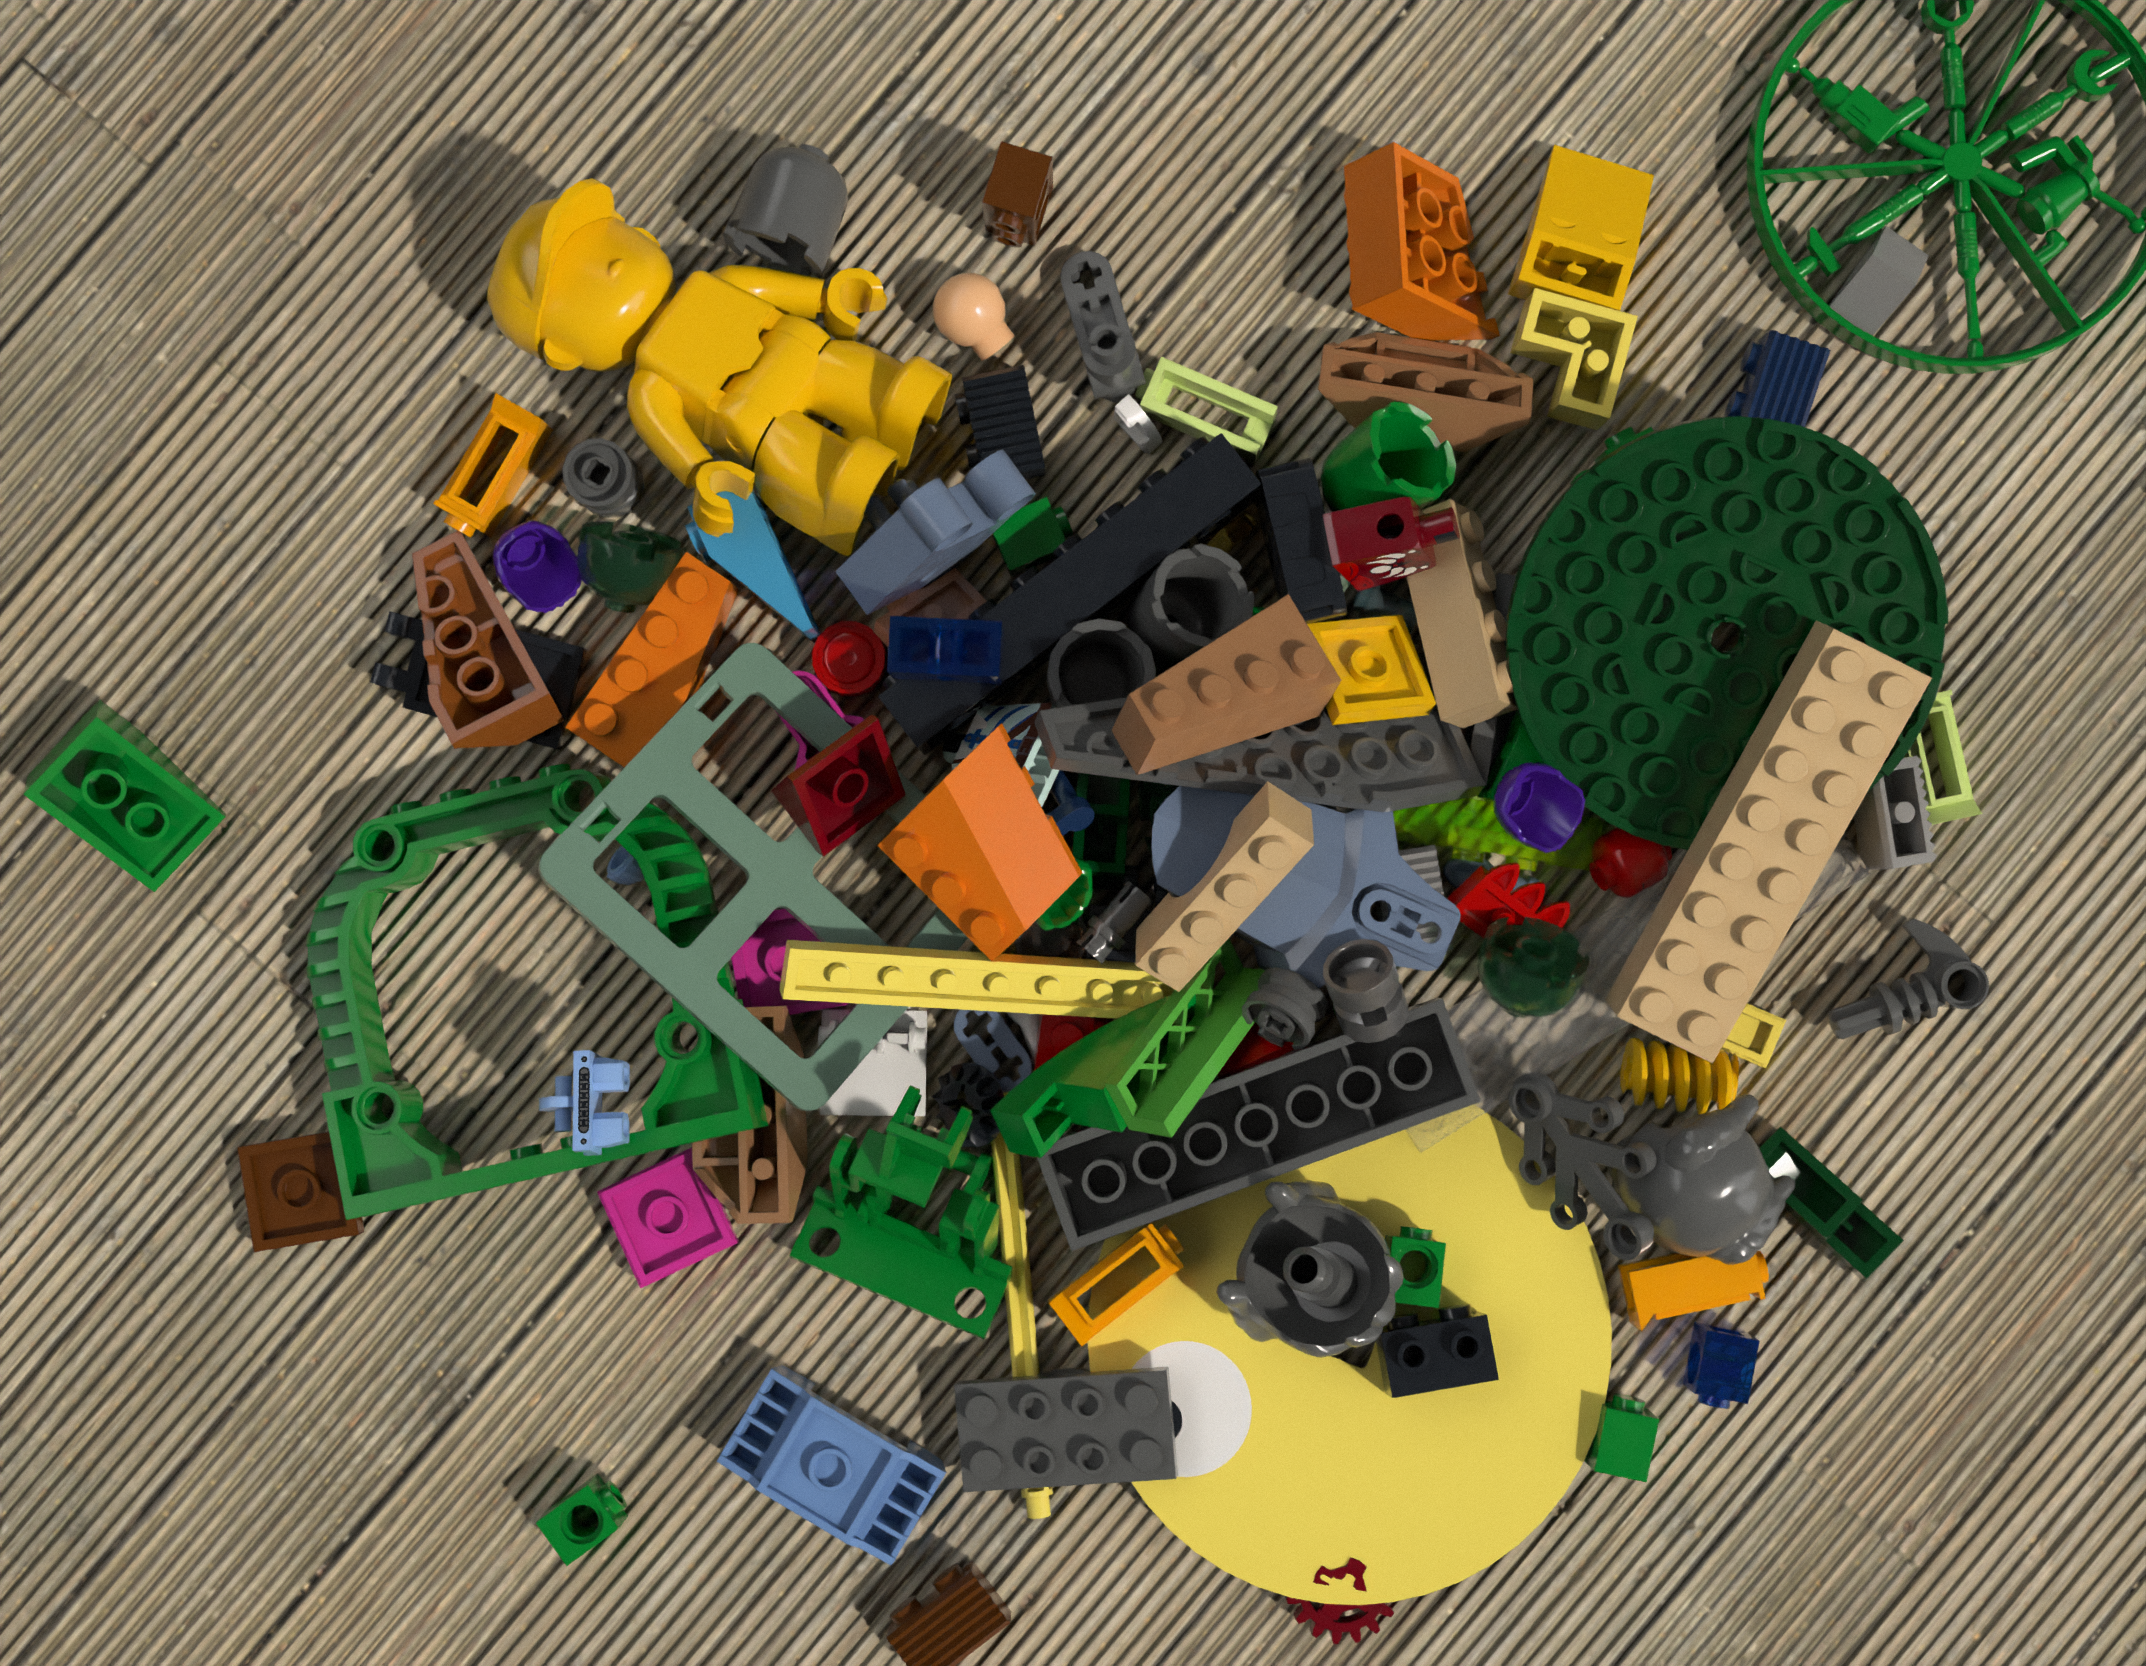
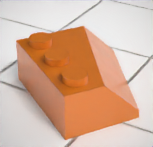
[1344,142,1500,341]
[877,723,1082,961]

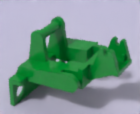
[789,1085,1012,1340]

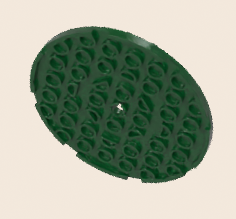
[1506,416,1949,850]

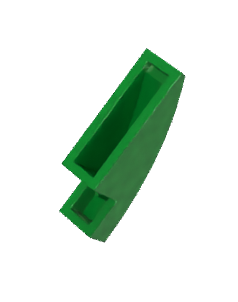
[990,994,1196,1158]

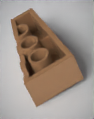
[1111,594,1341,775]

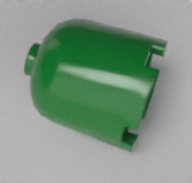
[1320,401,1456,512]

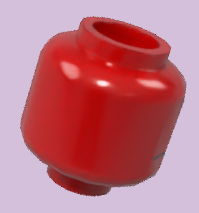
[1589,827,1672,898]

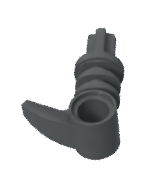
[1828,918,1989,1039]

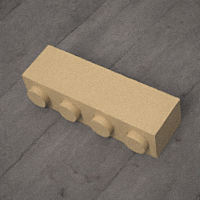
[1407,499,1517,728]

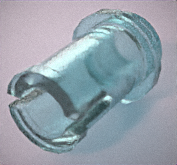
[1351,585,1417,634]

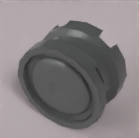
[1242,967,1328,1050]

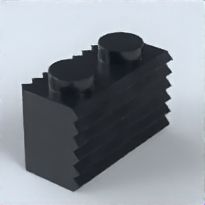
[955,365,1046,479]

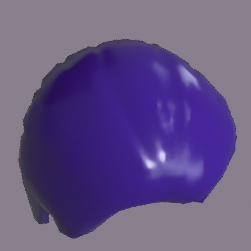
[493,520,584,613]
[1493,762,1585,853]

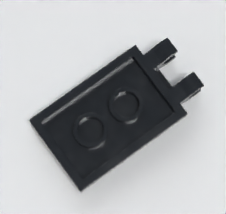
[370,611,587,750]

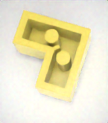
[1510,288,1638,430]

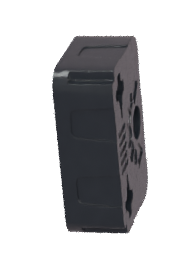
[1255,458,1347,624]

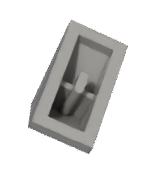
[1829,226,1929,336]

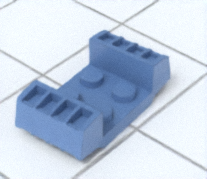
[717,1365,946,1566]

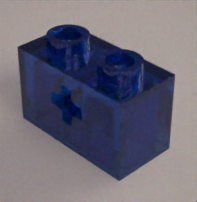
[887,616,1004,684]

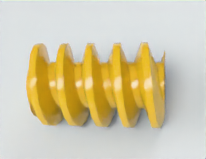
[1620,1038,1739,1114]

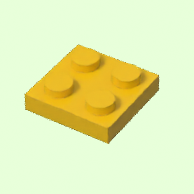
[1307,615,1436,725]

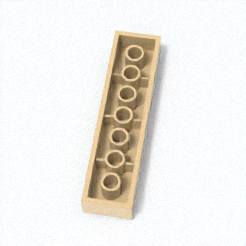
[1605,620,1932,1063]

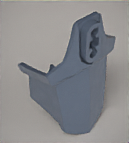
[1151,786,1461,989]

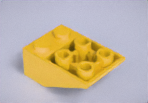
[1507,144,1654,311]

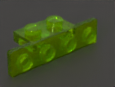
[1393,798,1602,872]

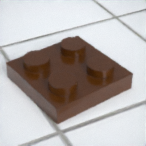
[237,1131,364,1252]

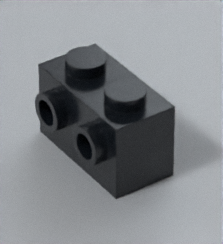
[1376,1304,1499,1398]

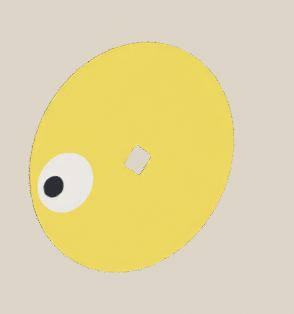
[1087,1104,1612,1605]

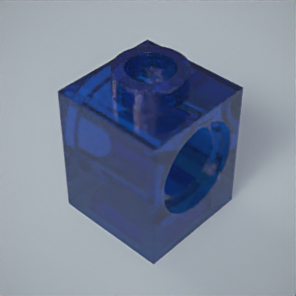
[1683,1322,1760,1409]

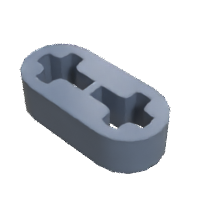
[954,1010,1032,1091]

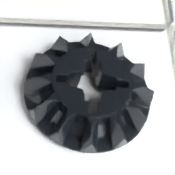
[932,1063,1004,1147]

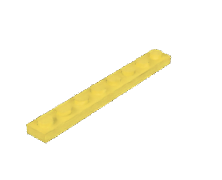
[779,940,1197,1019]

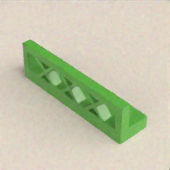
[1104,938,1265,1138]

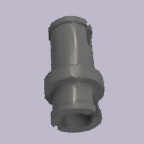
[1076,881,1154,964]

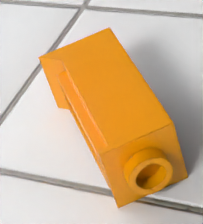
[433,393,553,538]
[1048,1222,1185,1347]
[1618,1251,1769,1332]

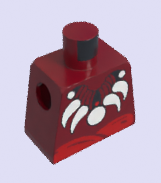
[1323,497,1460,592]

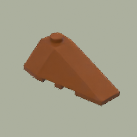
[412,530,564,749]

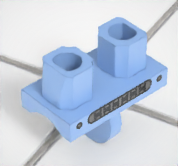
[539,1050,630,1156]

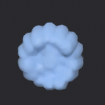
[607,845,644,885]

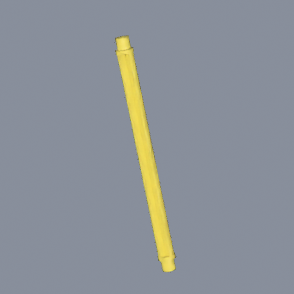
[991,1092,1053,1519]

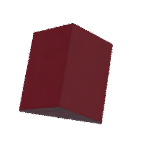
[771,714,906,857]

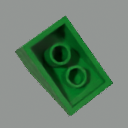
[23,699,226,892]

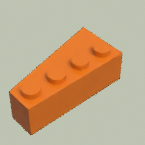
[566,552,738,768]

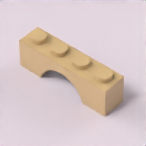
[1135,782,1314,992]

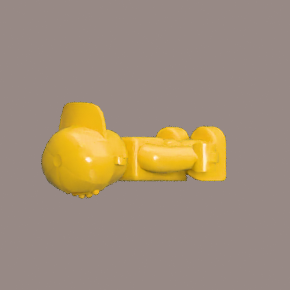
[487,178,952,556]

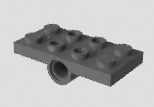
[954,1367,1178,1492]

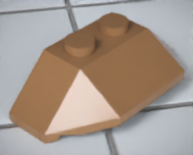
[1318,332,1533,452]
[692,1006,808,1224]

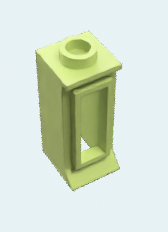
[1135,357,1278,466]
[1904,690,1982,825]

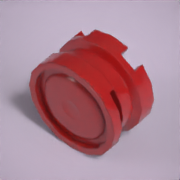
[812,621,888,697]

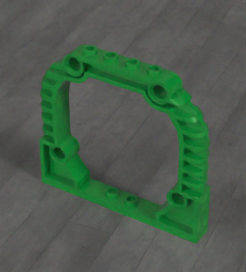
[306,764,768,1220]

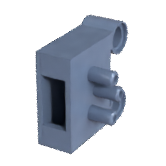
[836,449,1036,615]

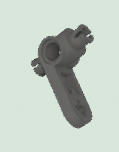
[1060,251,1146,403]

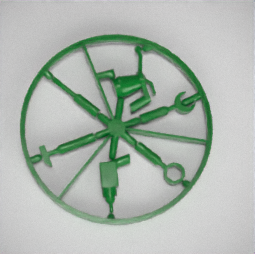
[1747,0,2146,374]

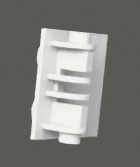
[818,1009,927,1116]

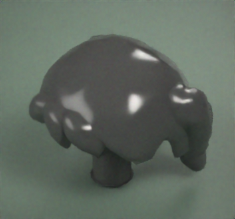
[1607,1094,1795,1265]
[1216,1180,1404,1358]

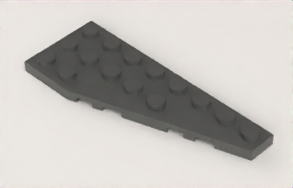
[1034,652,1485,812]

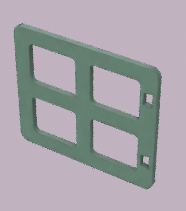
[538,643,968,1111]

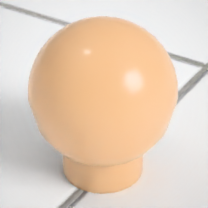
[933,273,1014,361]

